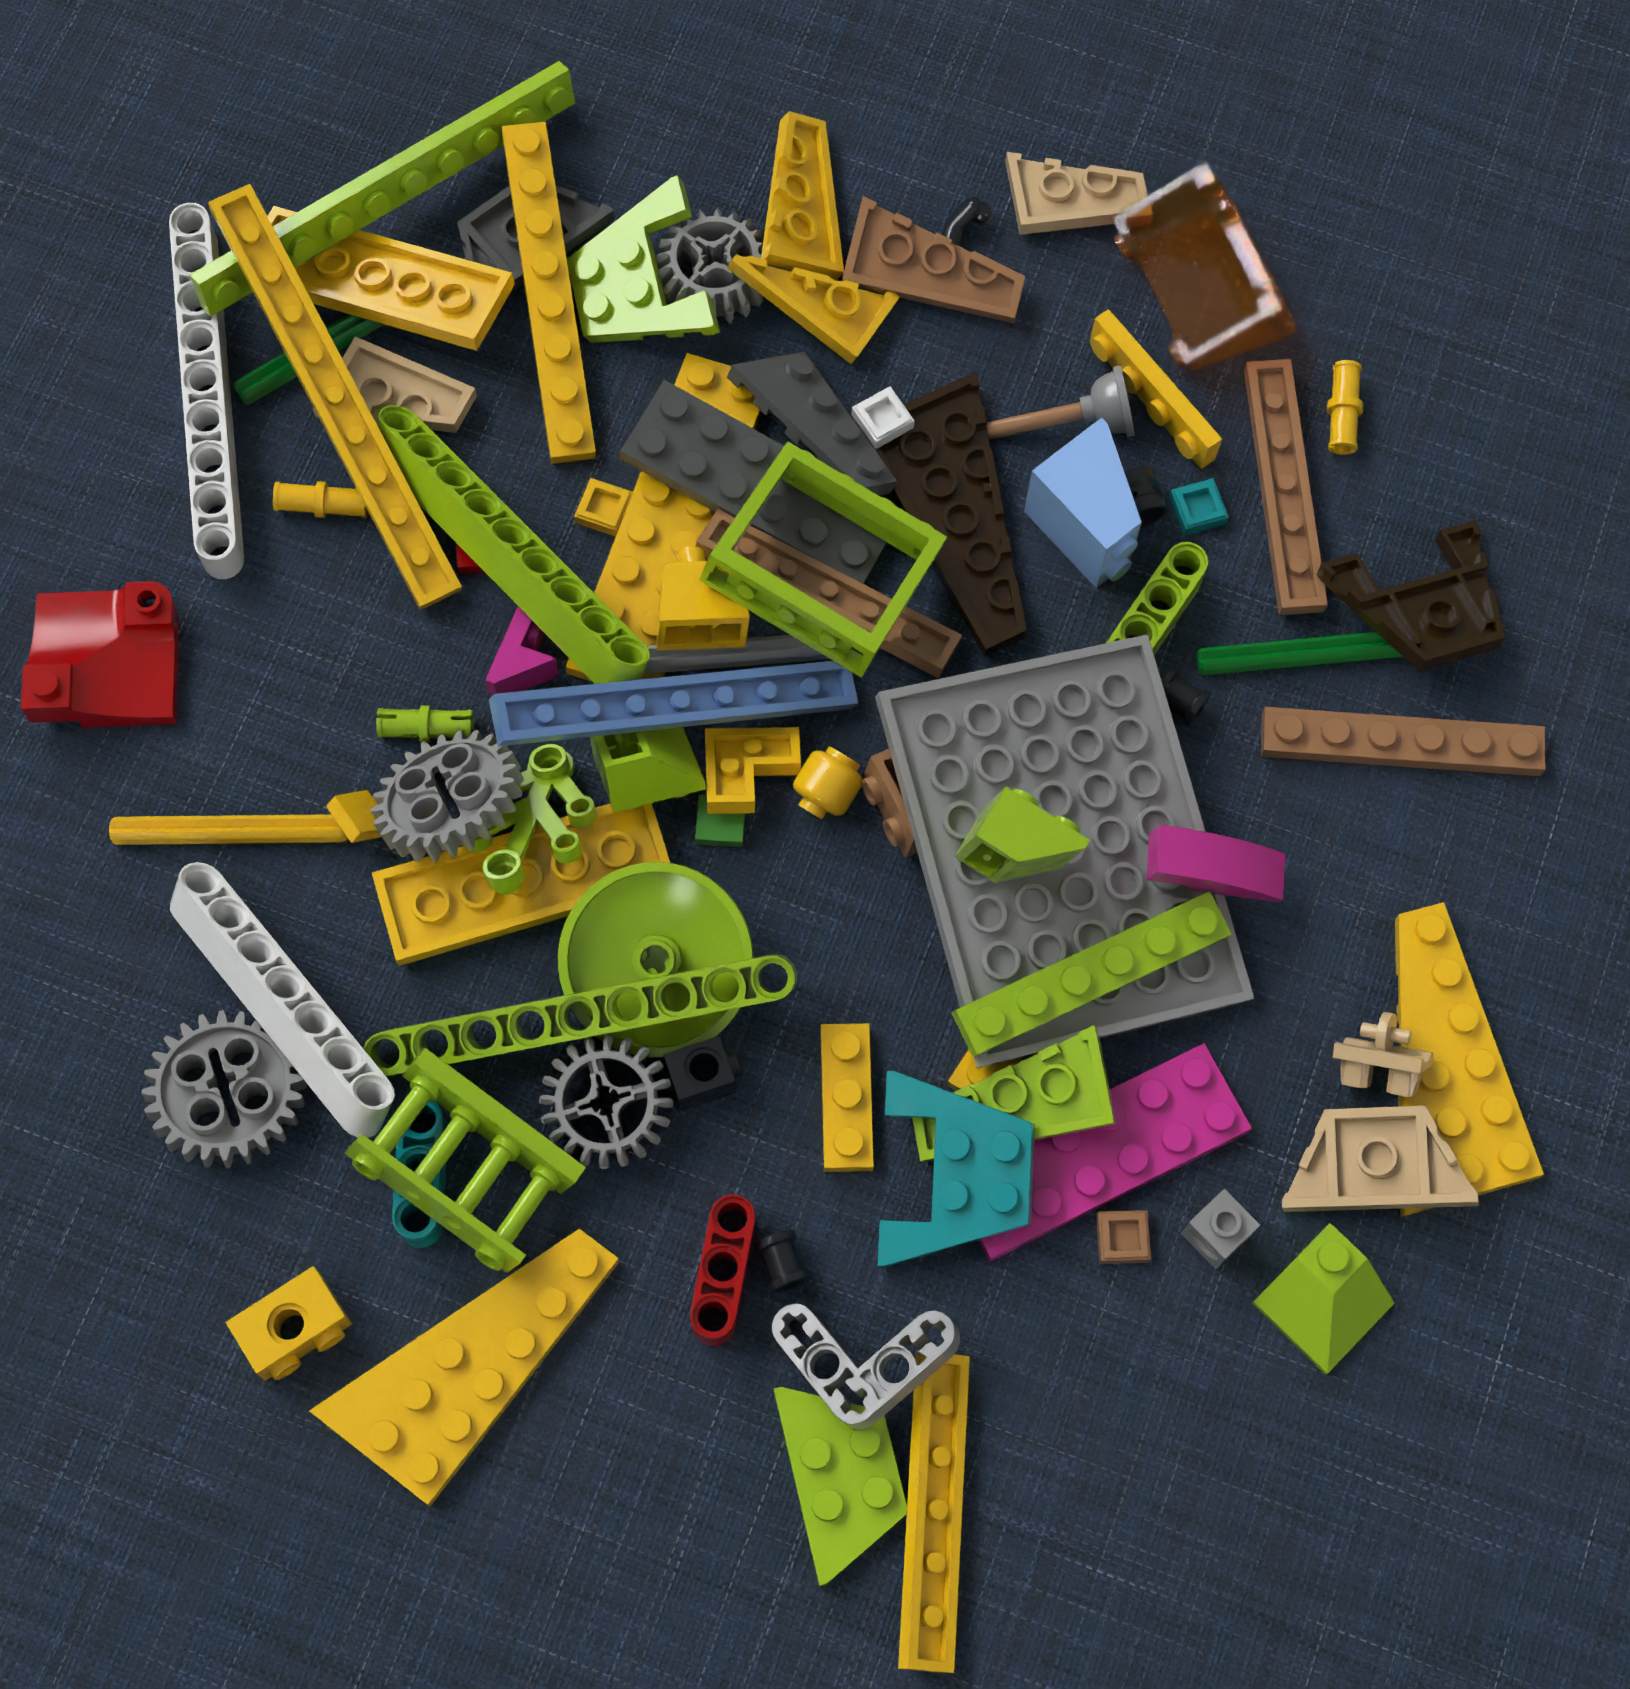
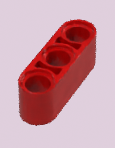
[690,1194,755,1346]

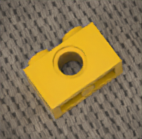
[225,1266,352,1381]

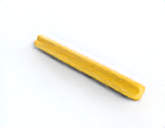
[109,814,347,845]

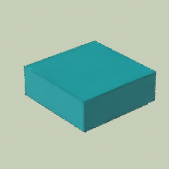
[1169,478,1229,536]

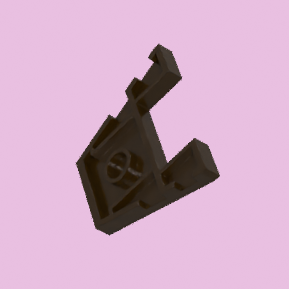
[1317,520,1505,671]

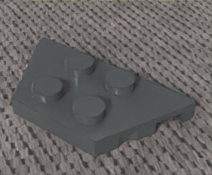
[458,186,615,293]

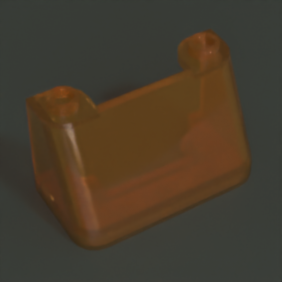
[1112,161,1299,372]

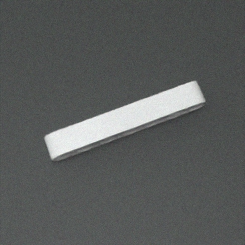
[170,862,395,1138]

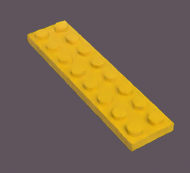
[566,353,762,682]

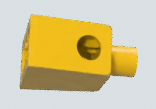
[656,546,750,651]

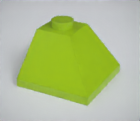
[1252,1223,1394,1375]

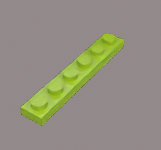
[951,891,1232,1057]

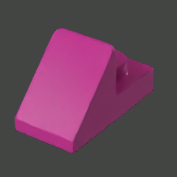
[485,606,559,698]

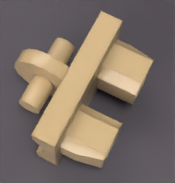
[1333,1012,1433,1097]

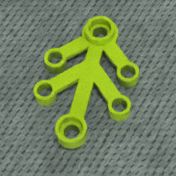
[465,744,597,894]

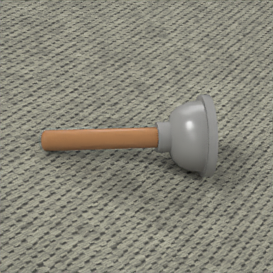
[986,365,1135,440]

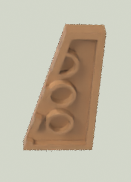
[842,196,1025,323]

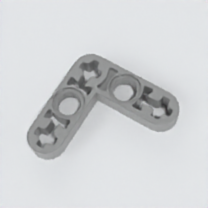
[772,1304,960,1430]

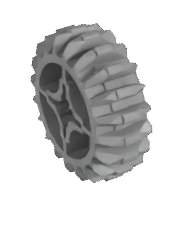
[656,207,774,324]
[539,1034,674,1169]

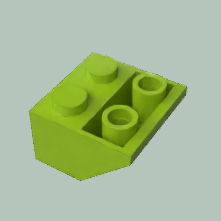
[590,727,706,813]
[954,786,1090,883]

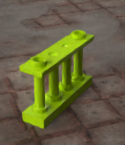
[344,1048,586,1273]

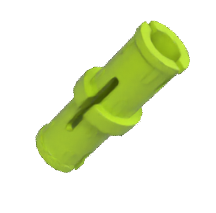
[376,705,474,743]

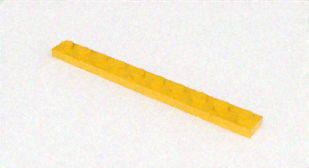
[208,184,462,610]

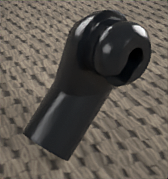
[942,197,991,247]

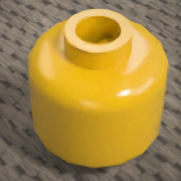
[793,746,863,820]

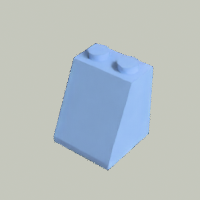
[1024,417,1141,588]

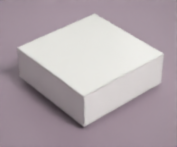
[851,386,914,449]

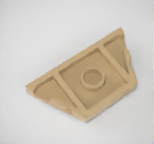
[1282,1105,1479,1212]

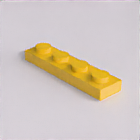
[1089,309,1222,469]

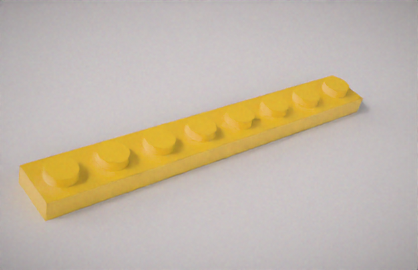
[502,122,596,464]

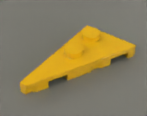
[726,254,900,364]

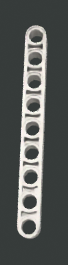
[169,202,244,579]

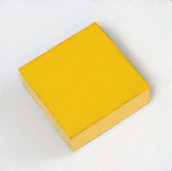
[574,478,633,537]
[326,790,381,843]

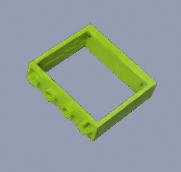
[699,441,947,678]

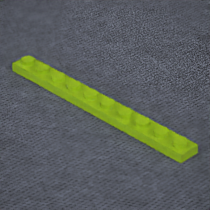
[190,61,575,317]

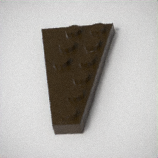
[857,371,1027,656]

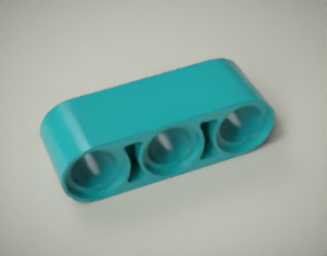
[392,1101,448,1248]

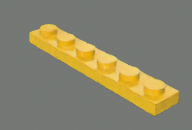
[898,1351,970,1673]

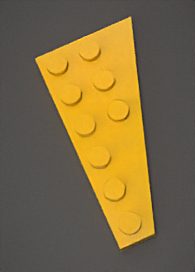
[1395,902,1544,1217]
[309,1229,620,1506]

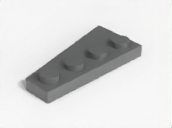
[727,352,897,496]

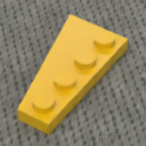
[761,111,844,281]

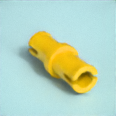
[1327,360,1363,455]
[273,481,368,518]

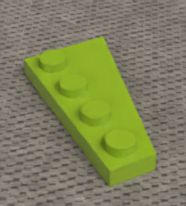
[912,1025,1116,1162]

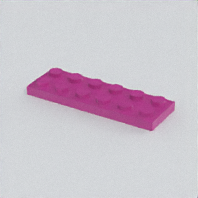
[978,1043,1252,1262]

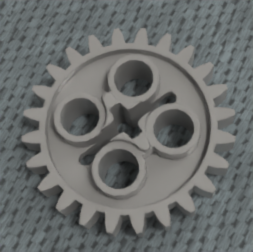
[371,730,524,862]
[142,1010,307,1168]

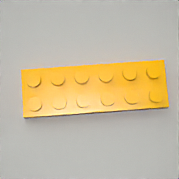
[268,206,515,351]
[372,803,670,966]

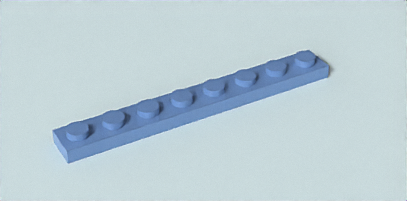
[489,661,859,747]

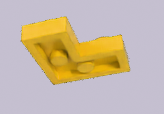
[705,727,801,814]

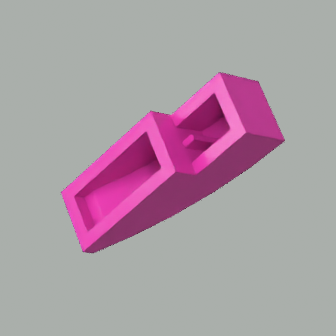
[1146,825,1285,902]

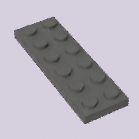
[619,380,887,584]

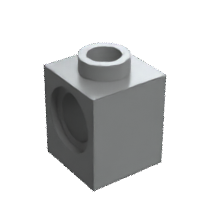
[1181,1188,1260,1270]

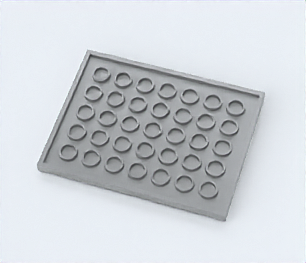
[875,634,1254,1069]

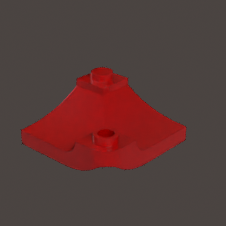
[21,581,179,728]

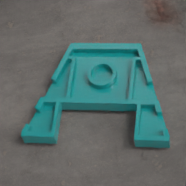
[877,1071,1035,1267]

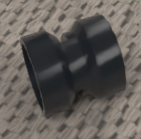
[1124,466,1168,528]

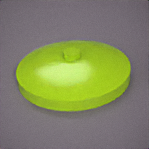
[558,862,754,1058]

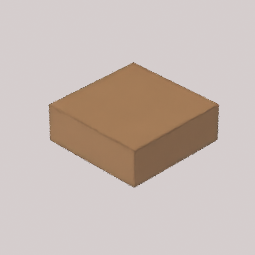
[1096,1210,1151,1264]

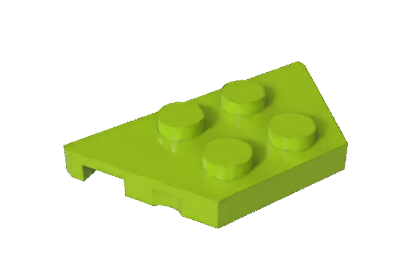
[774,1387,907,1587]

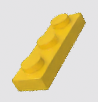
[820,1023,874,1172]

